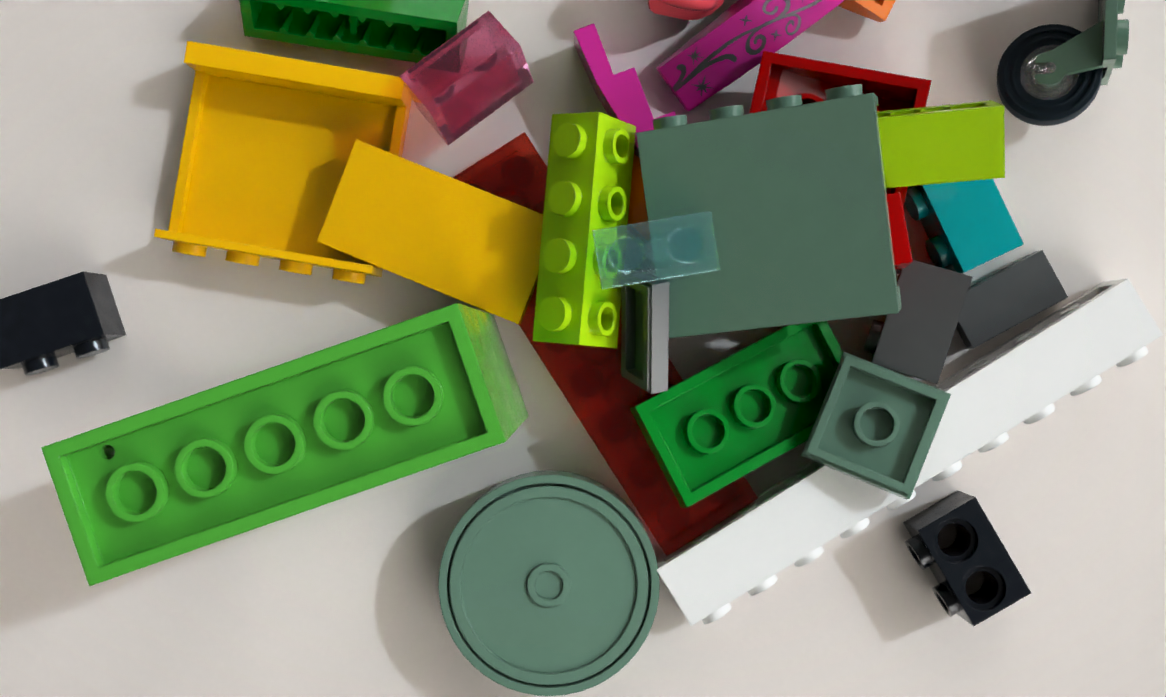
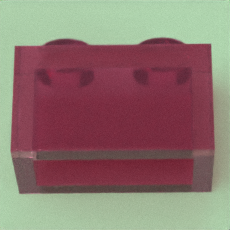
[400,11,534,145]

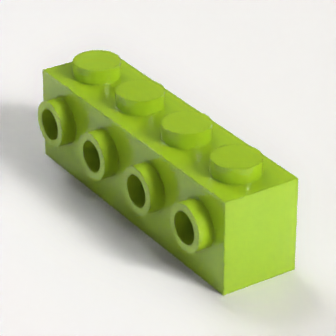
[532,112,636,349]

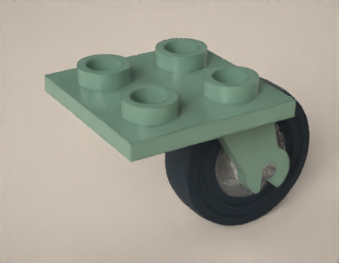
[997,0,1129,126]

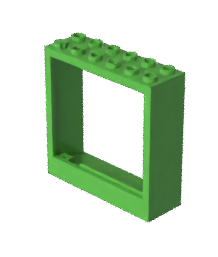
[41,303,529,586]

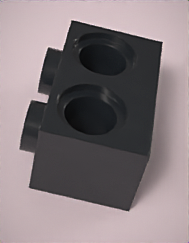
[903,491,1031,626]

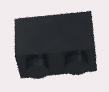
[0,271,126,376]

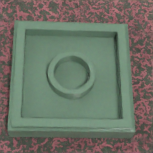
[801,352,951,499]

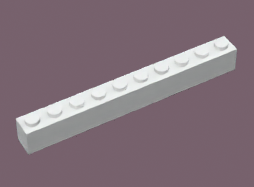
[656,278,1163,626]

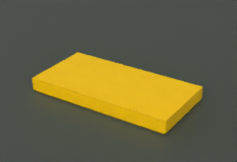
[317,139,543,324]

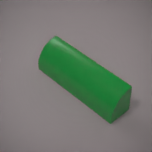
[239,0,469,69]

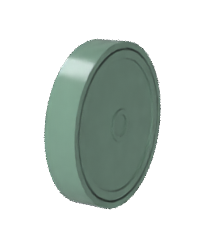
[438,470,660,696]

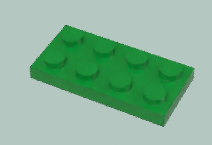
[630,321,843,508]

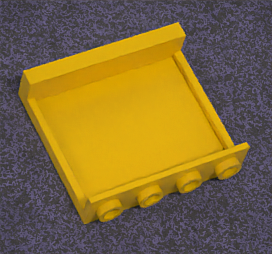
[154,41,413,285]

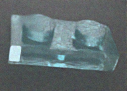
[592,211,720,289]

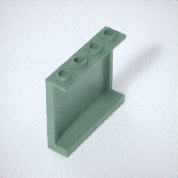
[636,84,902,338]

